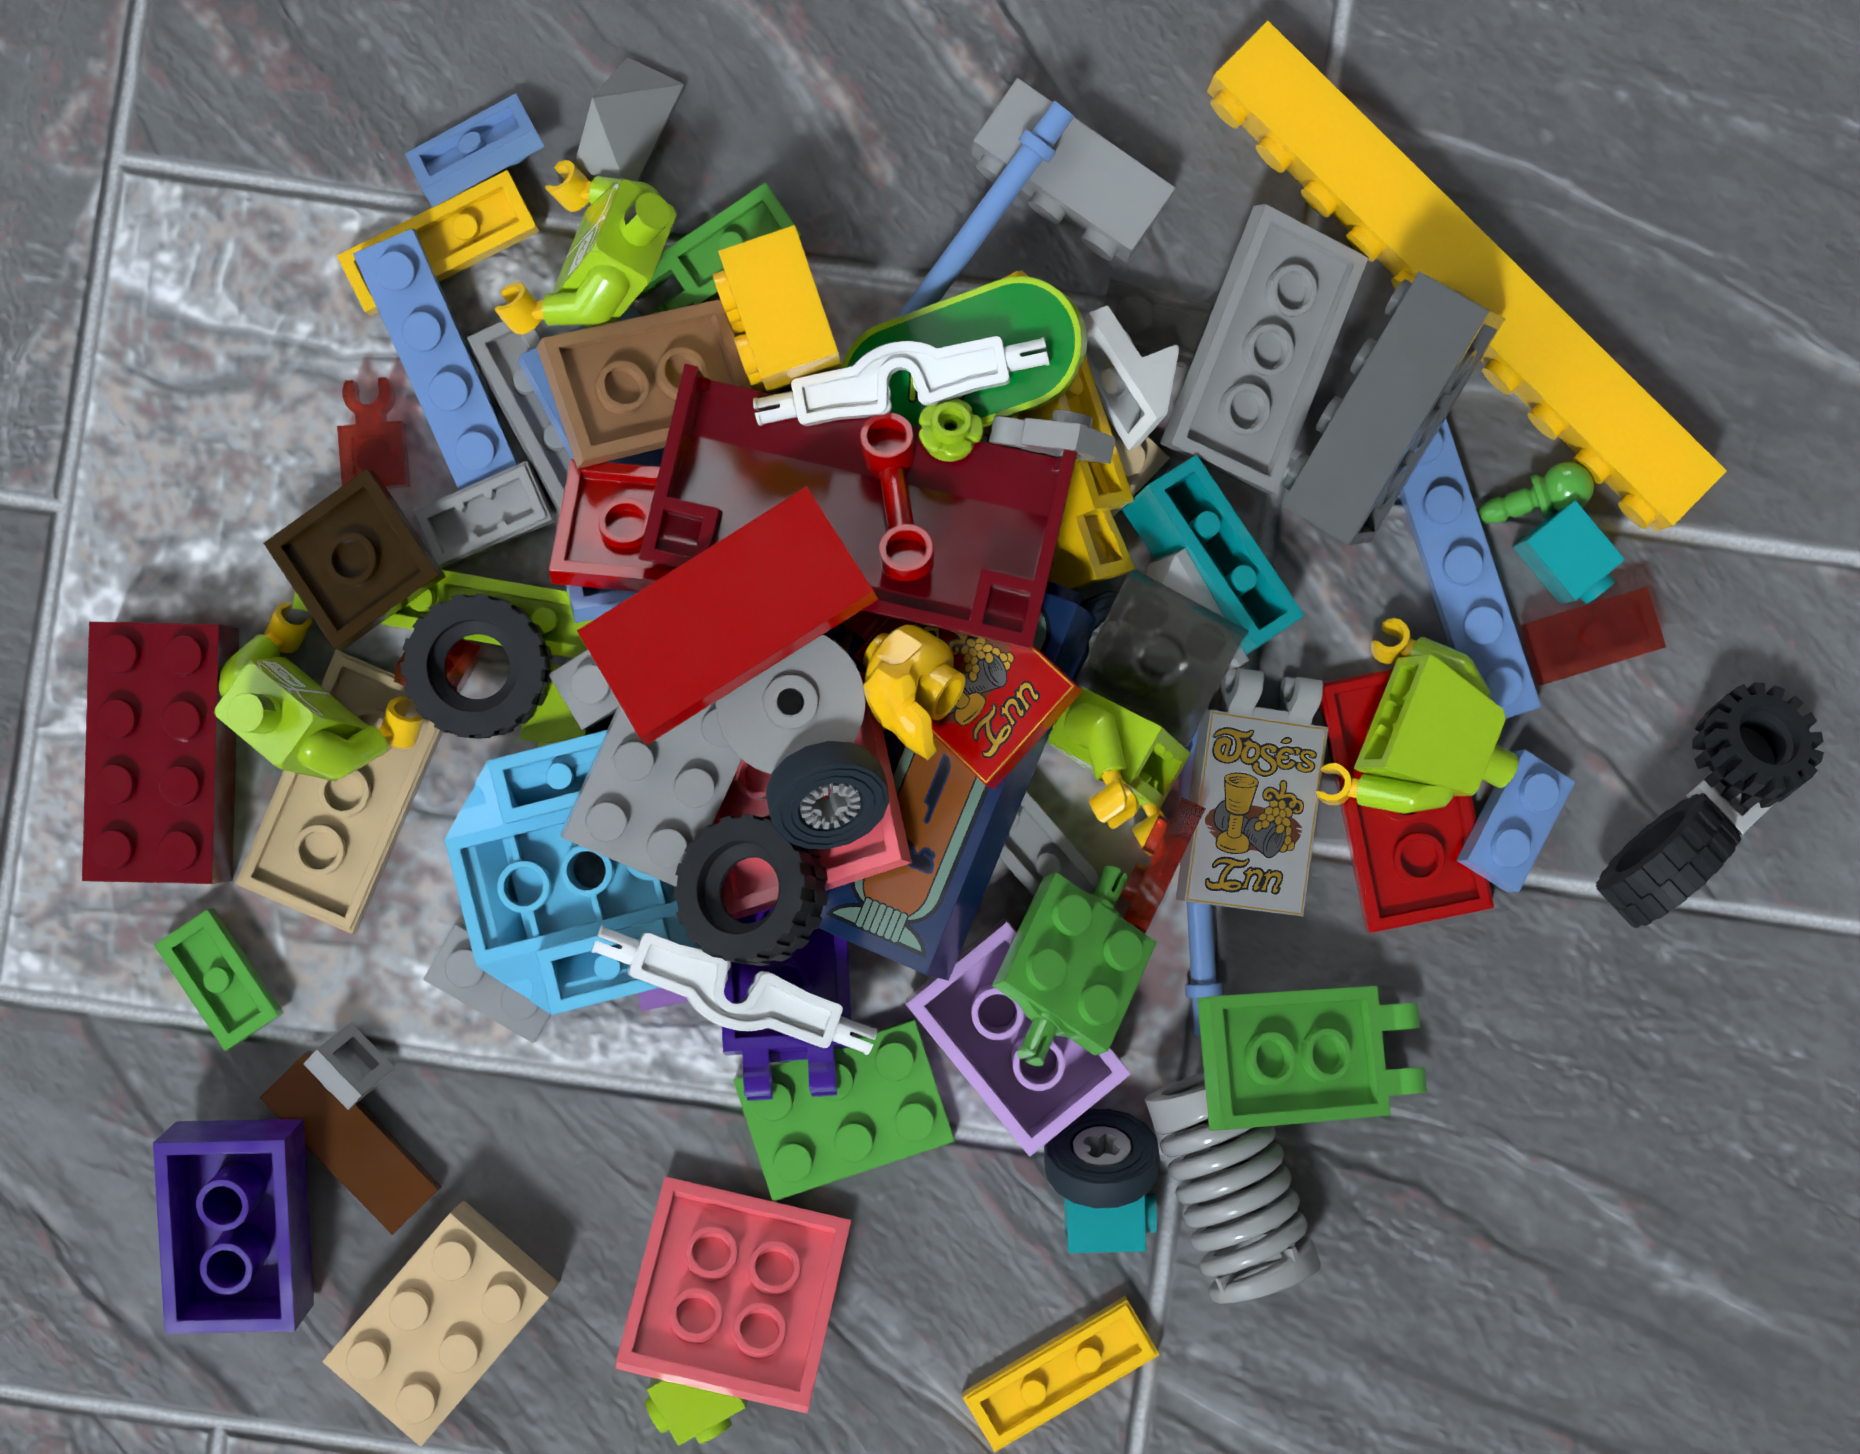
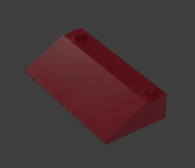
[638,363,1077,650]

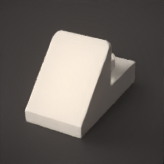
[1083,305,1179,451]

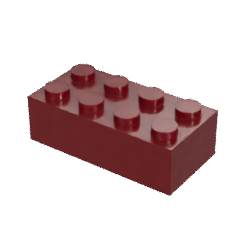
[82,621,239,884]

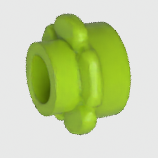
[919,398,983,462]

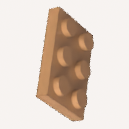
[537,299,752,469]

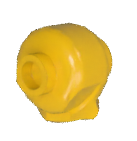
[863,625,966,760]

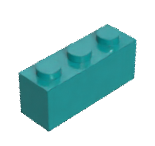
[1122,455,1305,655]

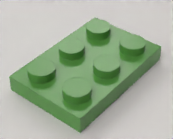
[733,1018,955,1201]

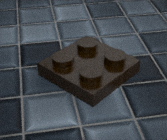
[263,469,446,651]

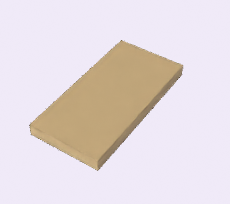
[235,650,443,934]

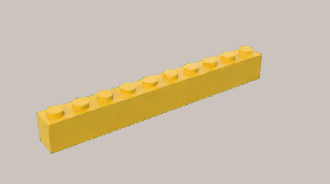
[1207,21,1727,532]

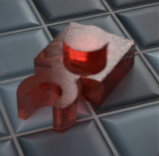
[337,377,411,489]

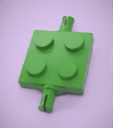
[991,866,1157,1066]

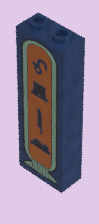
[819,581,1097,981]

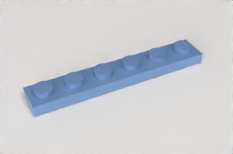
[1399,418,1541,719]

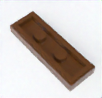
[259,1051,442,1235]

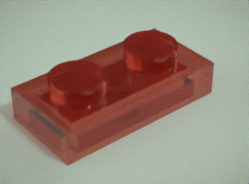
[1520,586,1666,685]
[1120,797,1206,934]

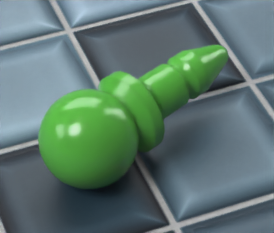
[1476,461,1594,523]

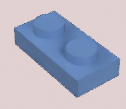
[405,93,545,207]
[1456,749,1575,892]

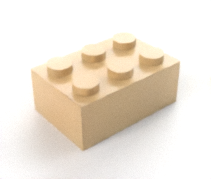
[322,1200,559,1447]

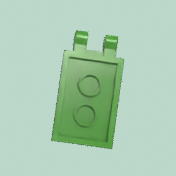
[1197,986,1427,1131]

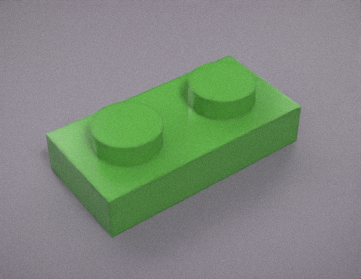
[154,908,284,1051]

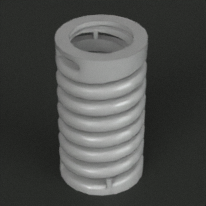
[1145,1072,1321,1304]

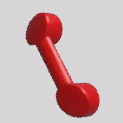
[860,413,934,581]

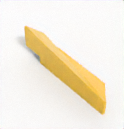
[1002,271,1135,590]

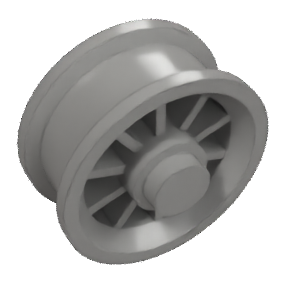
[715,635,865,774]

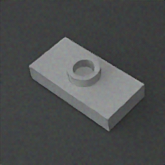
[411,461,556,570]

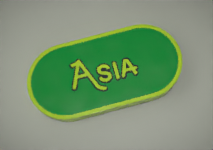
[841,276,1087,431]

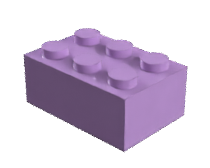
[906,918,1131,1157]

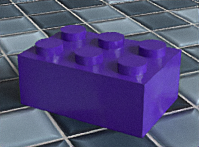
[153,1119,314,1334]

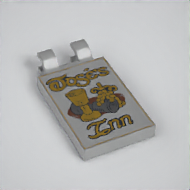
[1176,668,1329,917]

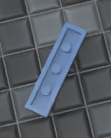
[353,228,519,491]

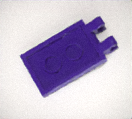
[722,890,853,1101]

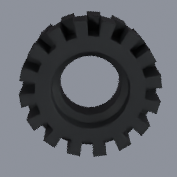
[1692,682,1824,808]

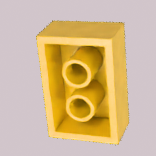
[712,225,842,395]

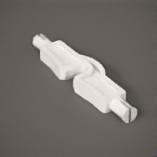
[753,336,1050,426]
[591,925,877,1055]

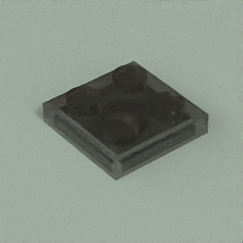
[1075,569,1249,747]

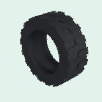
[400,593,553,739]
[1596,793,1742,928]
[673,814,828,966]

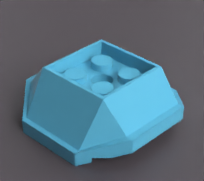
[444,730,702,1015]

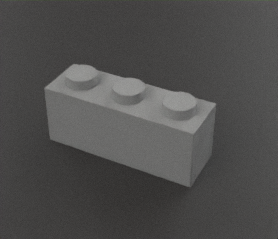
[972,78,1175,263]

